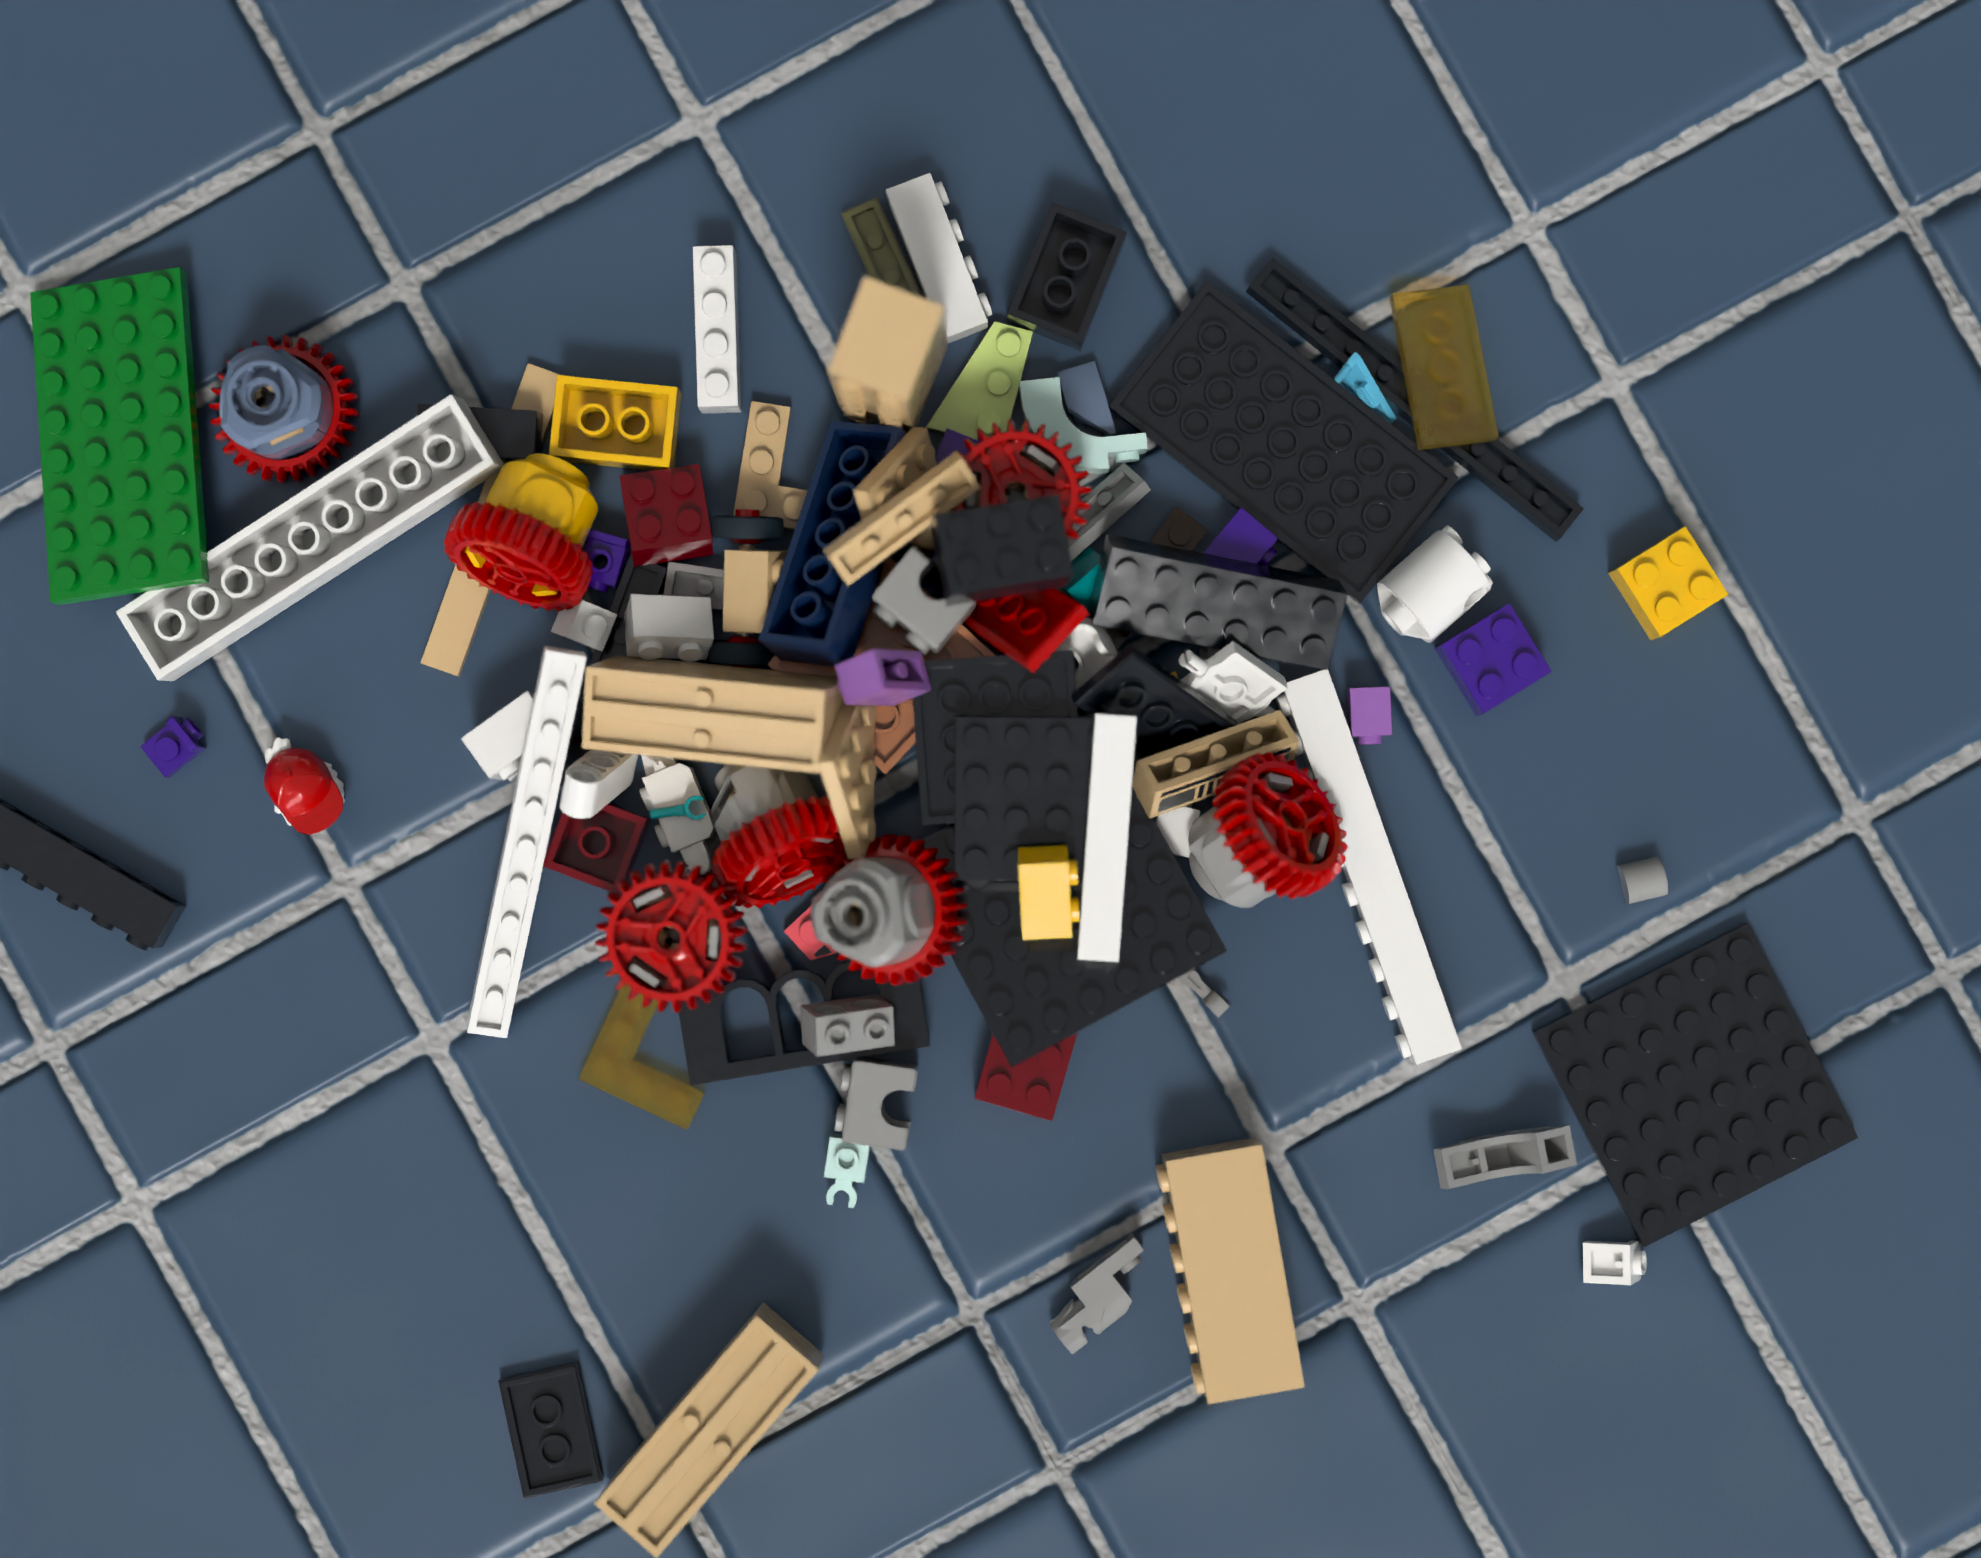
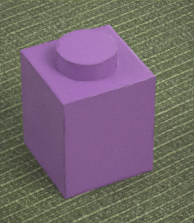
[1345,687,1392,745]

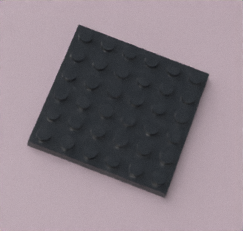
[922,786,1227,1068]
[1532,923,1858,1247]

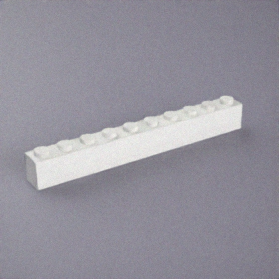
[1275,668,1462,1065]

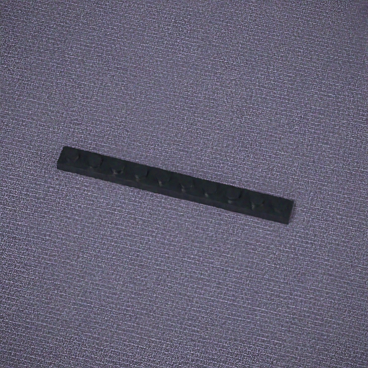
[1246,258,1584,542]

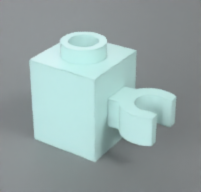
[824,1133,870,1208]

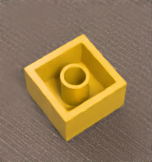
[1608,526,1729,640]

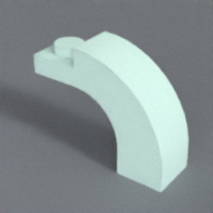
[1019,377,1148,474]

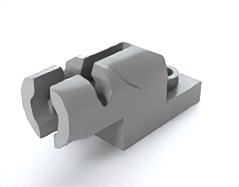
[1049,1233,1144,1354]

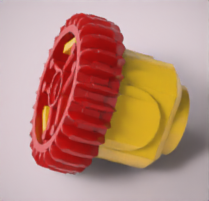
[443,453,598,612]

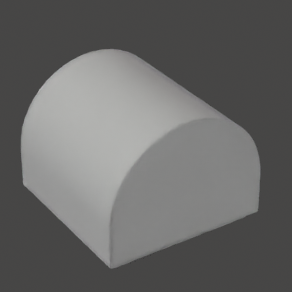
[1617,856,1668,904]

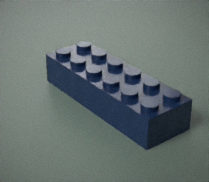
[758,421,906,667]

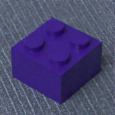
[1434,603,1552,716]

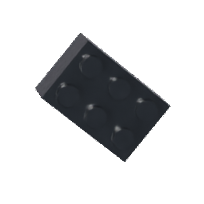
[1007,202,1127,351]
[931,495,1074,606]

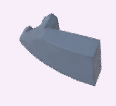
[1057,361,1117,437]

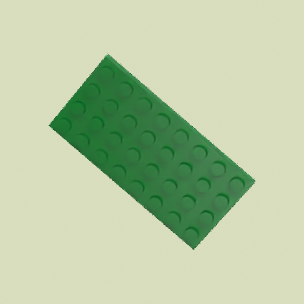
[30,267,209,605]

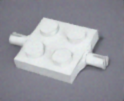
[1179,641,1288,724]

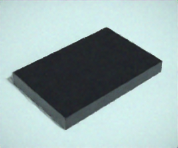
[498,1361,604,1499]

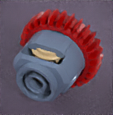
[208,335,360,484]

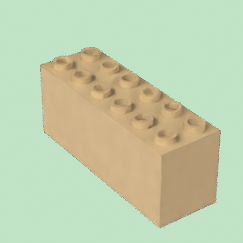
[827,276,948,433]
[582,655,844,773]
[1156,1137,1305,1404]
[594,1302,824,1558]

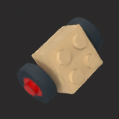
[708,509,788,668]

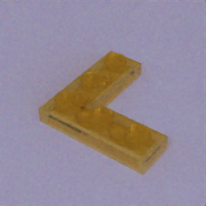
[579,985,706,1130]

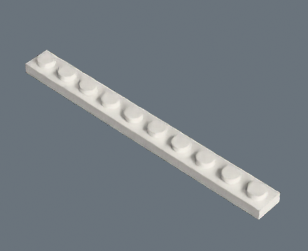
[466,646,587,1038]

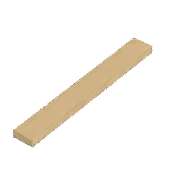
[420,363,563,677]

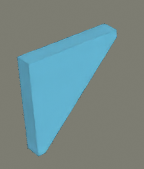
[1334,352,1396,424]

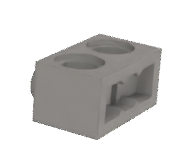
[800,994,895,1057]

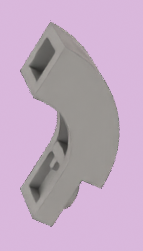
[1433,1125,1577,1189]

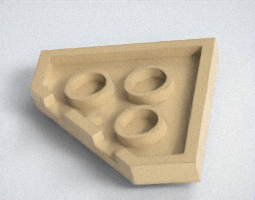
[853,427,937,552]
[818,701,877,859]

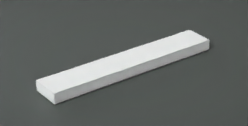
[1077,713,1137,962]

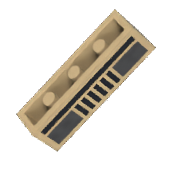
[1132,710,1299,819]

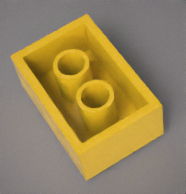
[549,375,682,471]

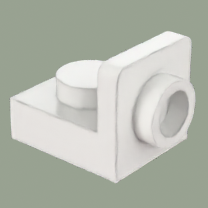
[1583,1240,1647,1285]

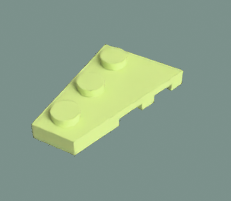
[926,321,1033,441]

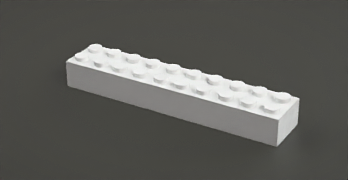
[116,394,504,681]

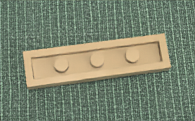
[823,452,981,586]

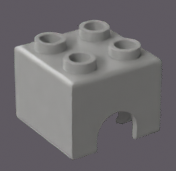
[873,548,976,655]
[835,1057,918,1150]

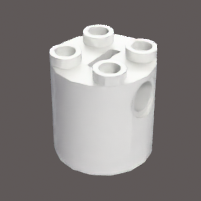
[1377,525,1493,643]

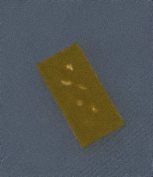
[1389,285,1499,450]

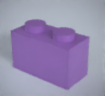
[835,649,932,706]

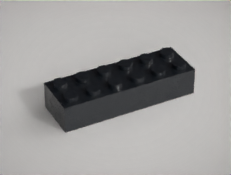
[1088,534,1348,670]

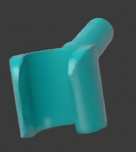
[650,796,707,820]

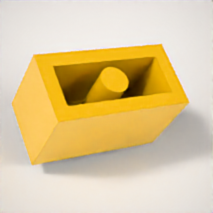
[1018,845,1079,940]

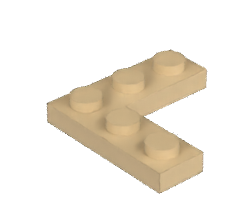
[733,401,808,530]

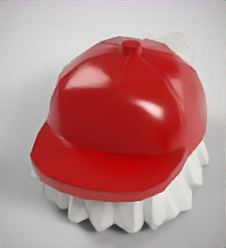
[264,737,345,835]

